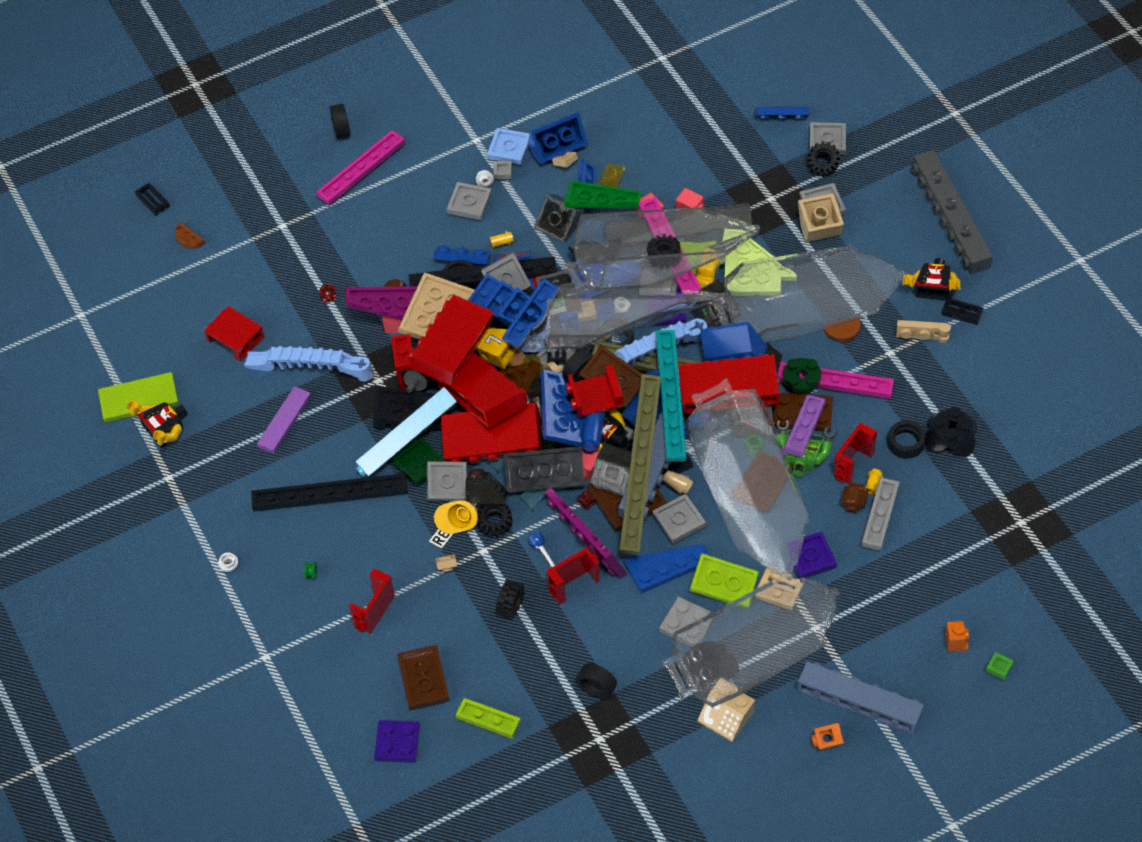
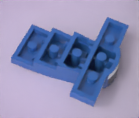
[468,274,559,350]

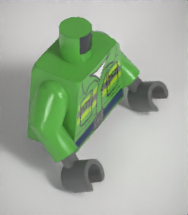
[777,419,837,477]

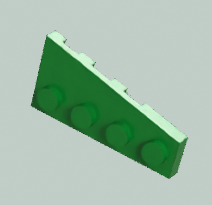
[564,180,642,208]

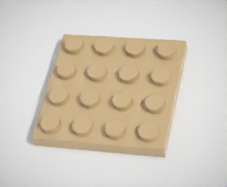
[398,272,475,339]

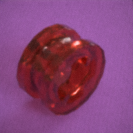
[319,284,337,303]
[576,490,596,510]

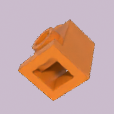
[945,621,969,652]
[811,723,844,751]

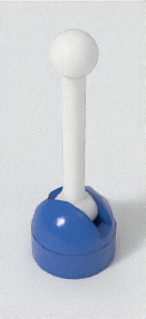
[528,532,555,567]

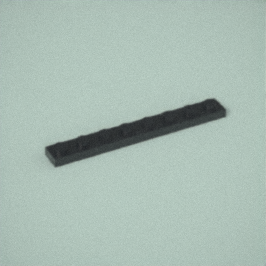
[408,256,557,287]
[251,473,408,511]

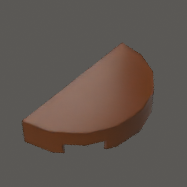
[175,222,206,249]
[824,319,861,343]

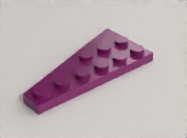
[345,286,418,320]
[545,487,627,579]

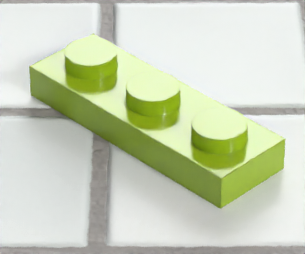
[456,698,521,739]

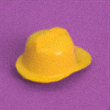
[434,500,478,534]

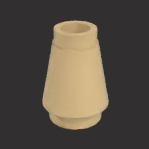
[663,470,693,494]

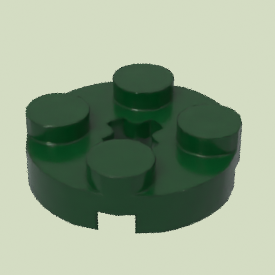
[783,358,822,394]

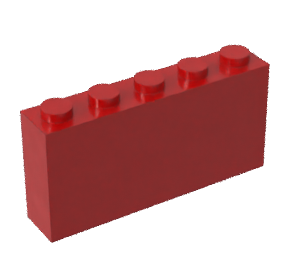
[409,294,494,386]
[438,353,527,428]
[678,355,780,414]
[441,403,542,464]

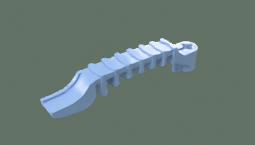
[614,319,707,367]
[244,346,374,382]

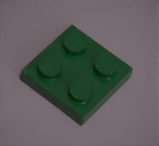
[391,437,446,487]

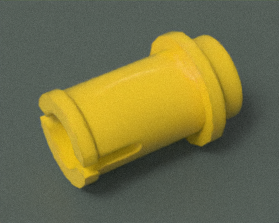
[490,231,514,248]
[864,469,883,495]

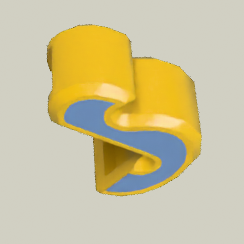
[696,248,726,294]

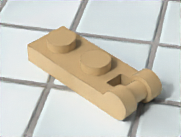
[896,320,951,343]

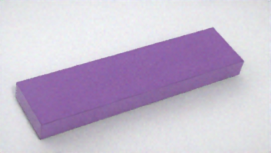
[257,386,311,454]
[784,395,826,457]

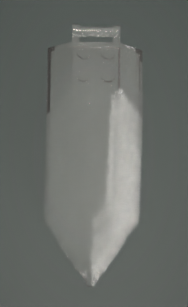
[563,207,760,294]
[712,245,907,343]
[524,287,725,352]
[684,379,809,580]
[662,572,840,708]

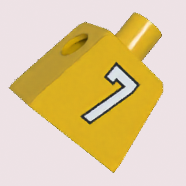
[477,328,517,369]

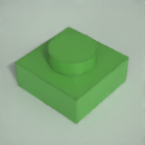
[986,652,1014,680]

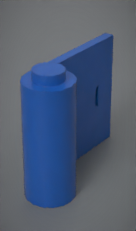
[542,401,606,452]

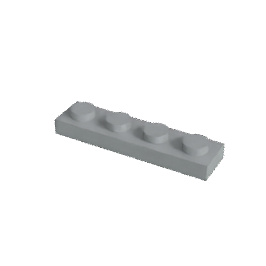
[862,477,900,551]

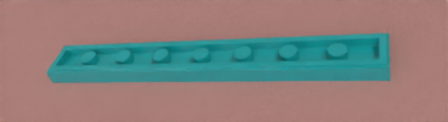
[655,330,686,462]

